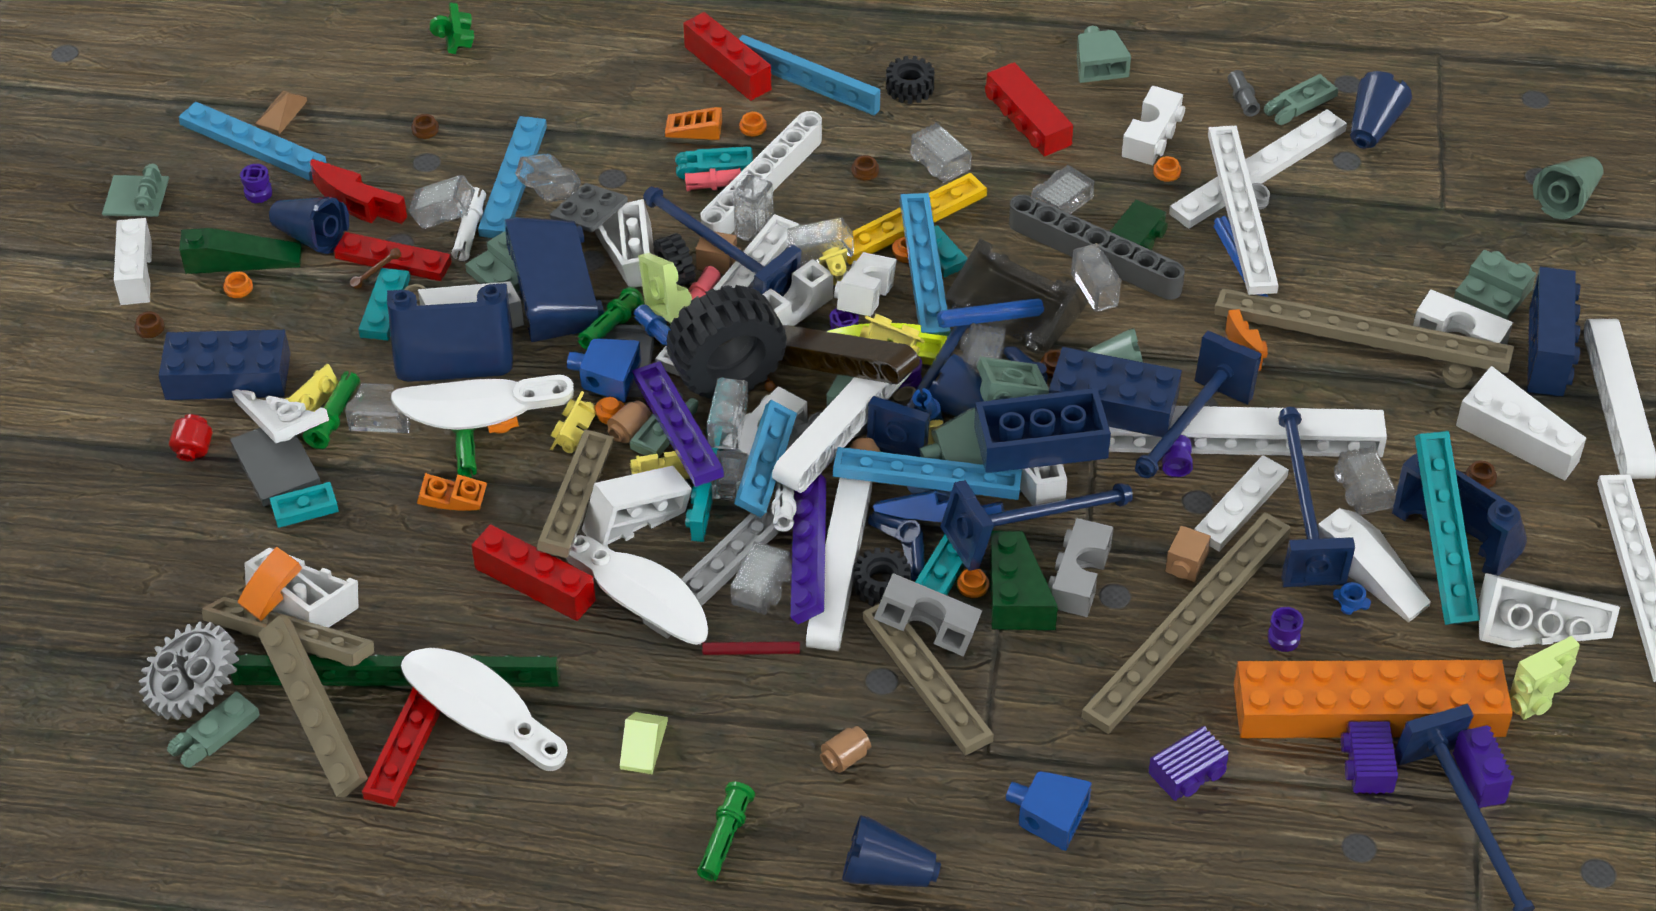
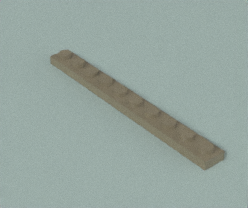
[1214,288,1514,373]
[1081,512,1291,734]

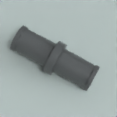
[1227,70,1260,117]

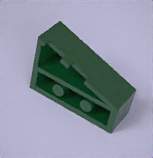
[990,531,1058,630]

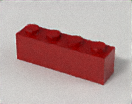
[683,12,772,101]
[985,62,1073,157]
[471,524,596,621]

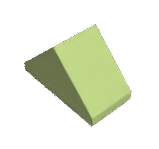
[620,712,668,774]

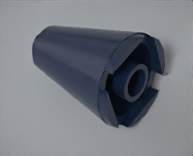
[1350,71,1412,149]
[269,197,349,254]
[929,354,984,417]
[842,815,941,887]

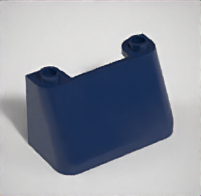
[505,217,604,343]
[387,283,513,382]
[1392,453,1527,576]

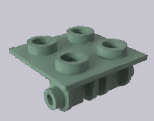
[102,164,169,217]

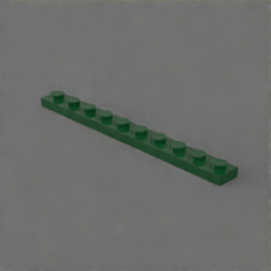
[231,654,560,687]

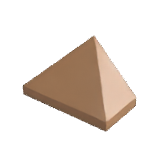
[255,90,307,135]

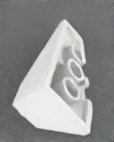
[1318,508,1431,622]
[1478,573,1620,648]

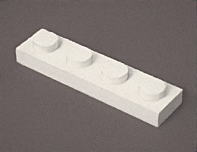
[1194,455,1289,552]

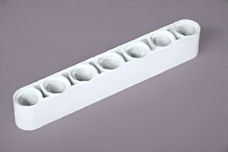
[701,111,822,234]
[1584,319,1656,479]
[772,372,912,493]
[806,478,872,651]

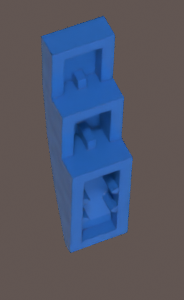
[873,489,1004,522]

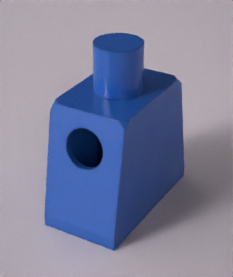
[567,338,642,402]
[1006,771,1092,851]

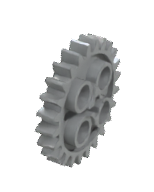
[139,621,239,720]

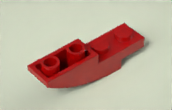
[310,159,407,224]

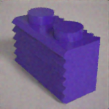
[1341,721,1398,794]
[1148,726,1229,801]
[1452,726,1514,808]

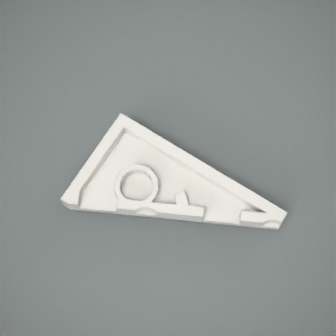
[232,389,329,443]

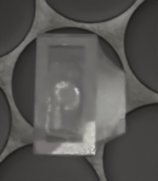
[345,383,411,433]

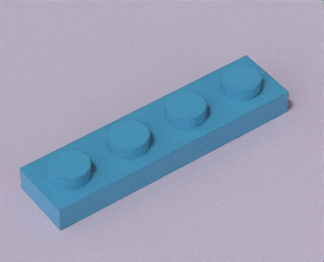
[734,400,797,518]

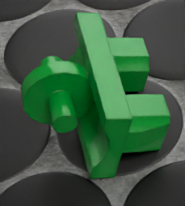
[429,2,474,54]

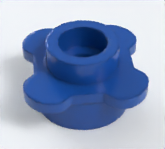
[1333,582,1371,615]

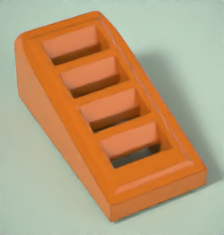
[665,107,722,140]

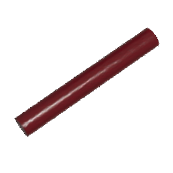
[702,641,800,655]

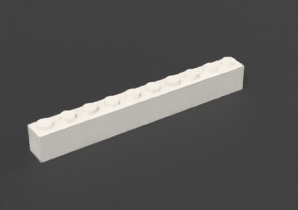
[1109,406,1387,457]

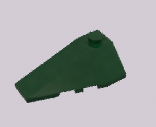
[179,228,302,274]

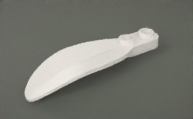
[391,375,574,430]
[566,535,708,645]
[401,648,567,771]

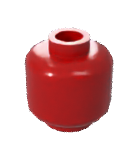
[169,414,213,462]

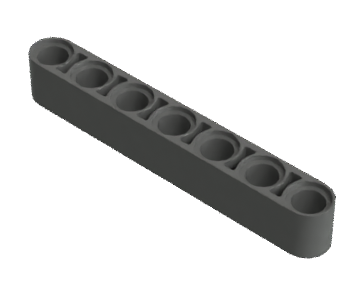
[1009,195,1185,300]

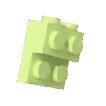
[638,253,692,324]
[1509,636,1580,720]

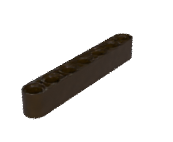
[778,325,920,384]

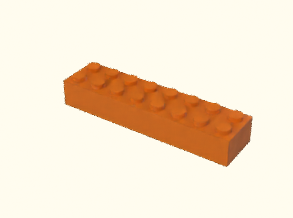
[1234,660,1513,738]

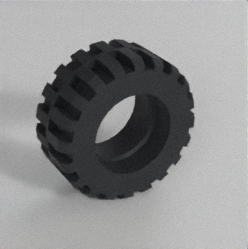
[666,285,787,398]

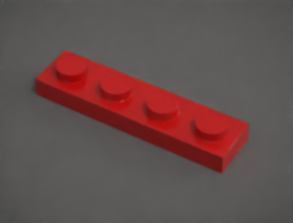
[334,232,452,281]
[362,687,441,807]

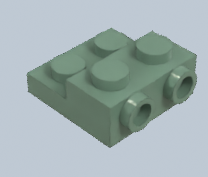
[465,231,520,293]
[1454,250,1536,320]
[977,356,1049,401]

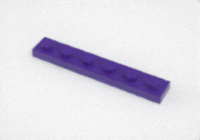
[632,361,724,487]
[790,474,826,625]

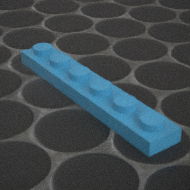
[739,35,880,116]
[179,101,327,181]
[478,116,547,238]
[900,193,951,338]
[833,447,1022,500]

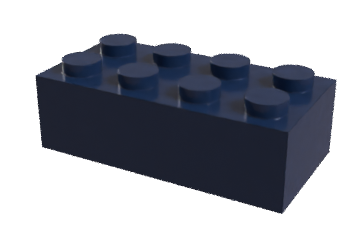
[1527,267,1581,397]
[159,329,291,400]
[1049,347,1182,437]
[974,388,1111,473]

